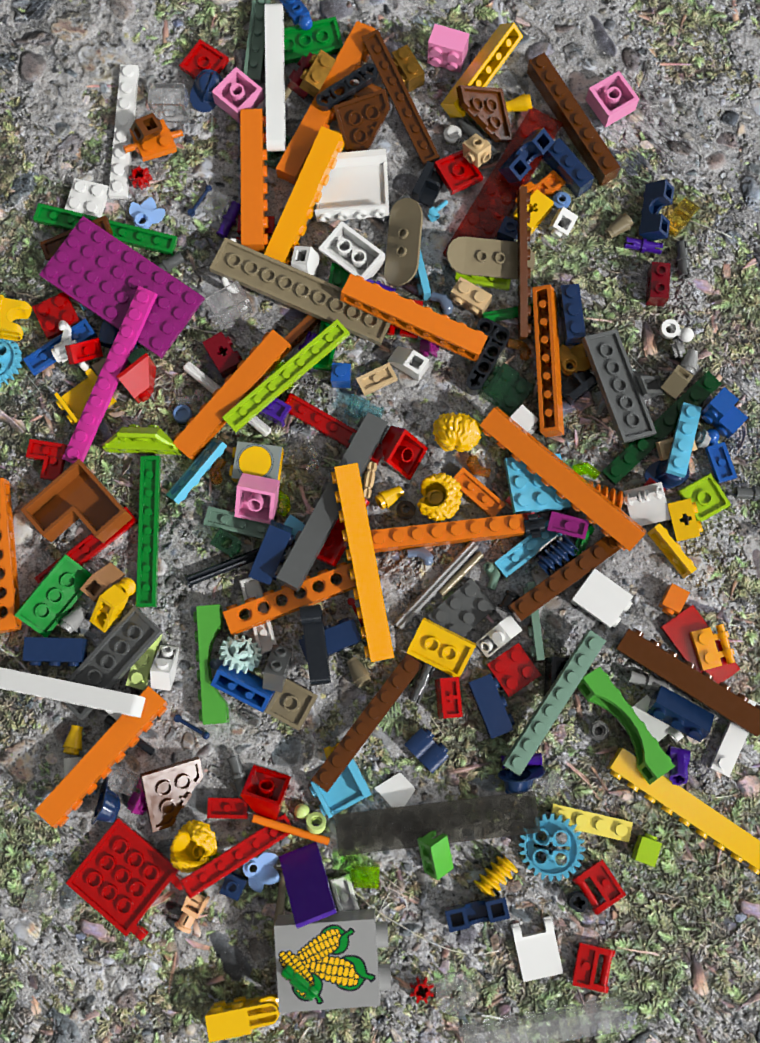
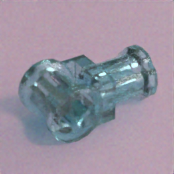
[344,394,384,419]

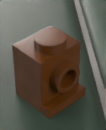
[130,113,163,144]

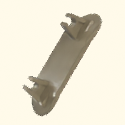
[384,198,423,286]
[446,236,535,280]

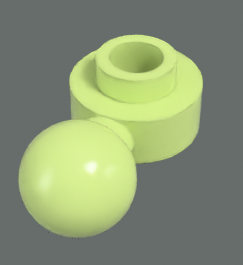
[294,803,326,834]

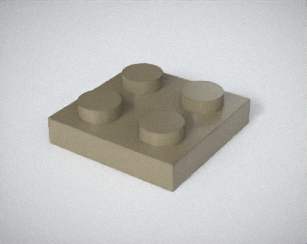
[265,678,318,731]

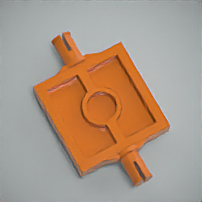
[123,119,183,162]

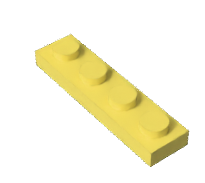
[550,803,633,842]

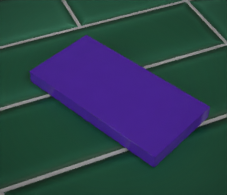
[279,842,337,929]

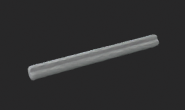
[394,541,478,629]

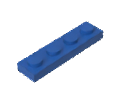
[23,319,97,376]

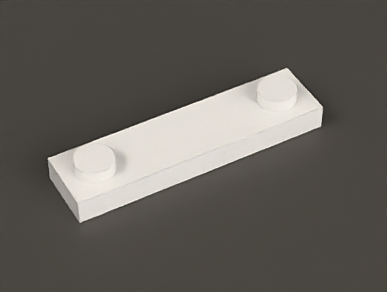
[709,699,760,777]

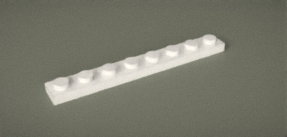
[108,64,139,199]

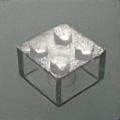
[148,82,191,123]
[205,281,253,330]

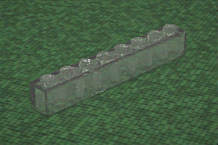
[458,997,629,1043]

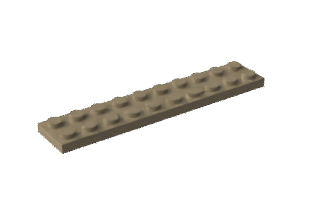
[209,238,391,346]

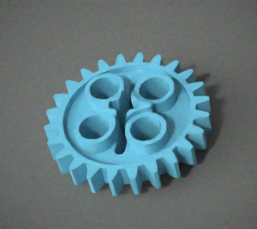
[0,339,23,388]
[519,813,586,881]

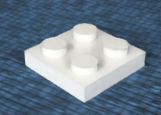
[64,178,109,218]

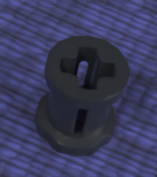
[497,590,520,615]
[567,891,588,913]

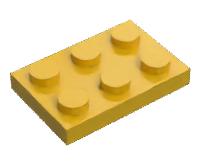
[406,618,476,678]

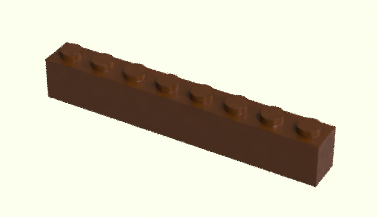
[527,52,620,186]
[616,628,760,737]

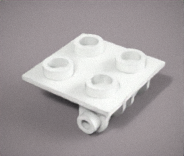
[623,482,671,526]

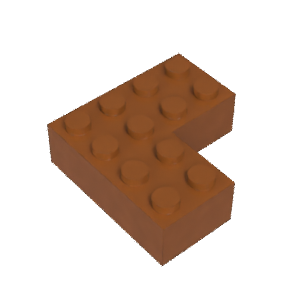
[20,459,133,543]

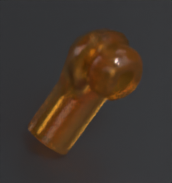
[507,338,532,360]
[467,455,491,478]
[209,457,227,485]

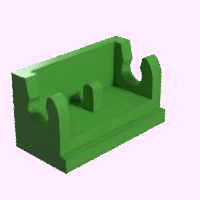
[417,831,454,880]

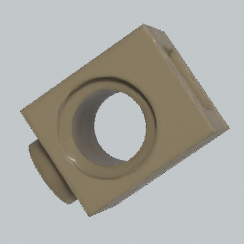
[661,364,694,399]

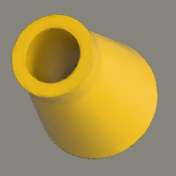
[505,93,532,112]
[375,485,404,510]
[62,725,83,755]

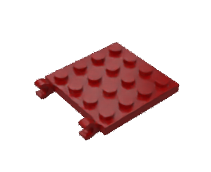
[65,818,183,941]

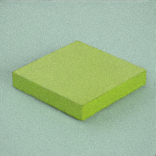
[677,473,731,522]

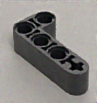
[465,318,510,396]
[299,604,331,686]

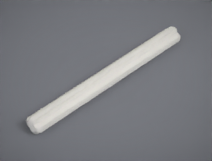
[183,362,272,437]

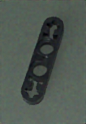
[316,63,377,111]

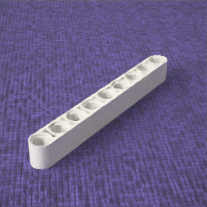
[264,3,286,152]
[0,667,146,718]

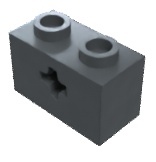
[262,644,292,693]

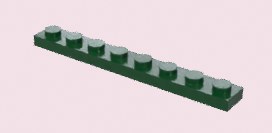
[601,371,722,486]

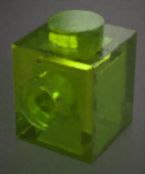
[350,864,380,889]

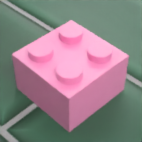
[427,24,469,73]
[211,67,264,124]
[586,71,639,128]
[234,473,280,524]

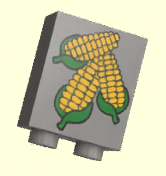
[274,909,392,1013]

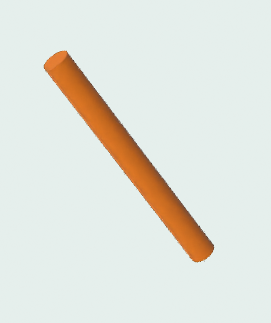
[251,814,330,846]

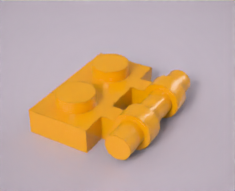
[690,624,735,671]

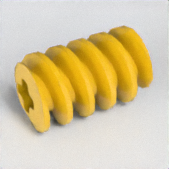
[473,853,518,897]

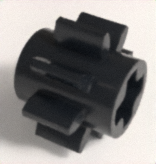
[524,513,545,539]

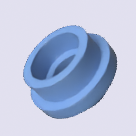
[552,192,571,209]

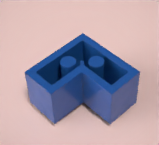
[700,387,748,438]

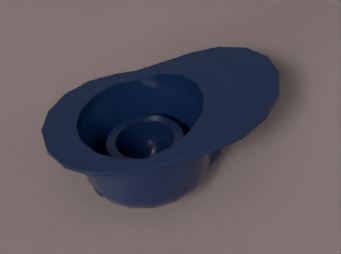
[189,69,223,113]
[644,459,689,490]
[498,765,546,795]
[91,777,121,825]

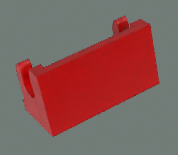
[435,677,463,719]

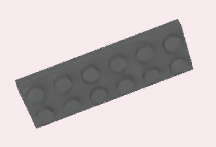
[581,329,657,444]
[64,605,163,720]

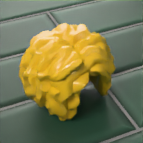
[432,412,482,452]
[417,472,463,522]
[170,819,218,873]

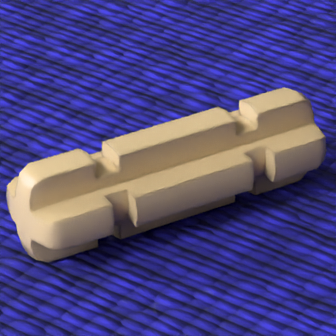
[363,462,377,499]

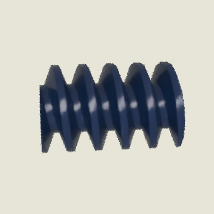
[537,534,579,576]

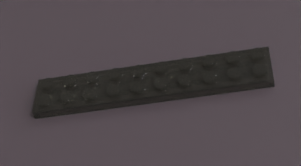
[334,790,541,856]

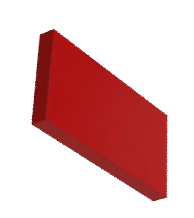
[660,605,741,684]

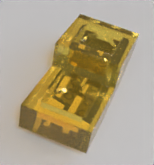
[667,197,700,237]

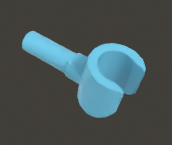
[428,200,448,222]

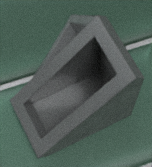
[633,371,665,401]

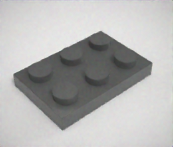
[427,578,496,637]

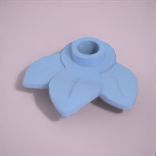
[129,197,165,229]
[242,852,280,893]

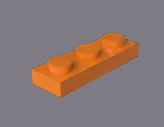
[453,467,506,517]

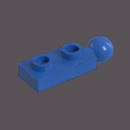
[279,0,313,31]
[705,429,738,484]

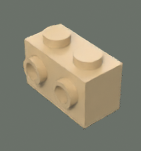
[450,277,492,318]

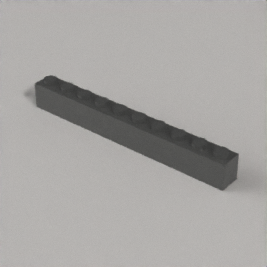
[275,412,388,592]

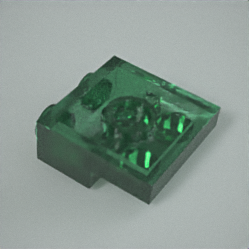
[482,363,534,416]

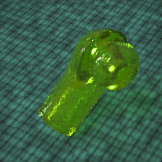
[572,462,601,480]
[277,489,291,516]

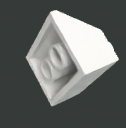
[318,221,385,280]

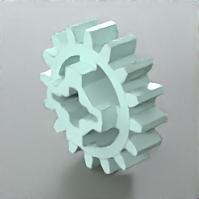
[219,635,262,674]

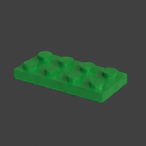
[284,16,343,65]
[14,553,92,638]

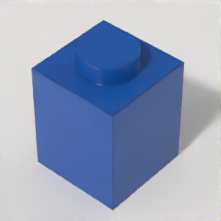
[331,363,352,389]

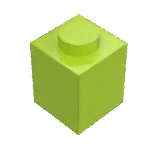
[631,833,662,867]

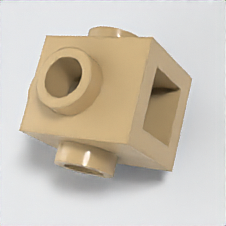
[462,133,491,167]

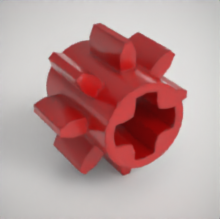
[128,166,153,190]
[410,976,434,1004]

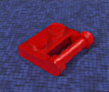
[572,859,626,915]
[571,942,615,993]

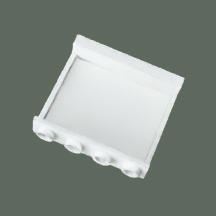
[315,149,390,222]

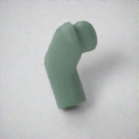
[483,562,501,591]

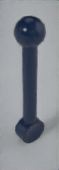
[187,185,212,217]
[174,715,210,739]

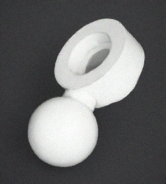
[659,319,694,342]

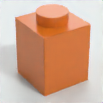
[658,583,690,616]

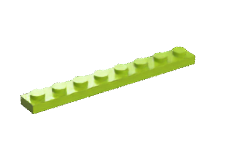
[222,319,350,433]

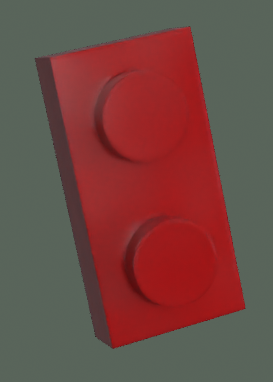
[65,338,103,364]
[207,797,248,819]

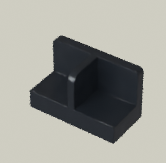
[412,161,444,208]
[561,370,598,406]

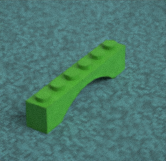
[193,604,229,725]
[577,667,675,785]

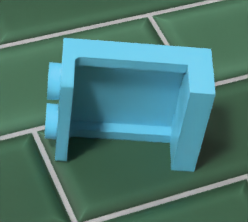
[309,758,372,818]

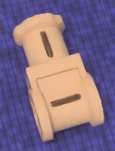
[174,893,210,933]

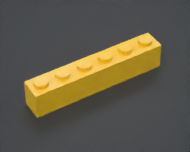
[440,22,523,118]

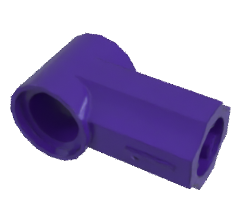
[666,745,691,786]

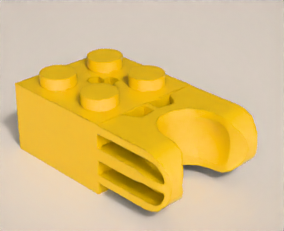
[0,295,32,341]
[205,994,280,1043]

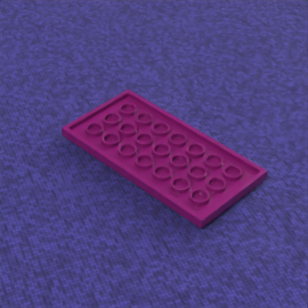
[39,216,205,359]

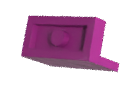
[547,511,589,540]

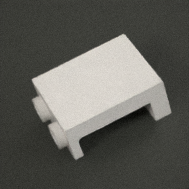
[569,569,633,629]

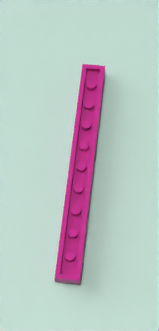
[62,286,158,464]

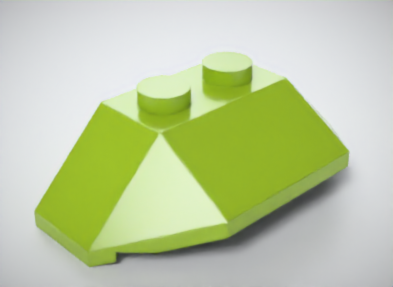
[102,424,181,455]

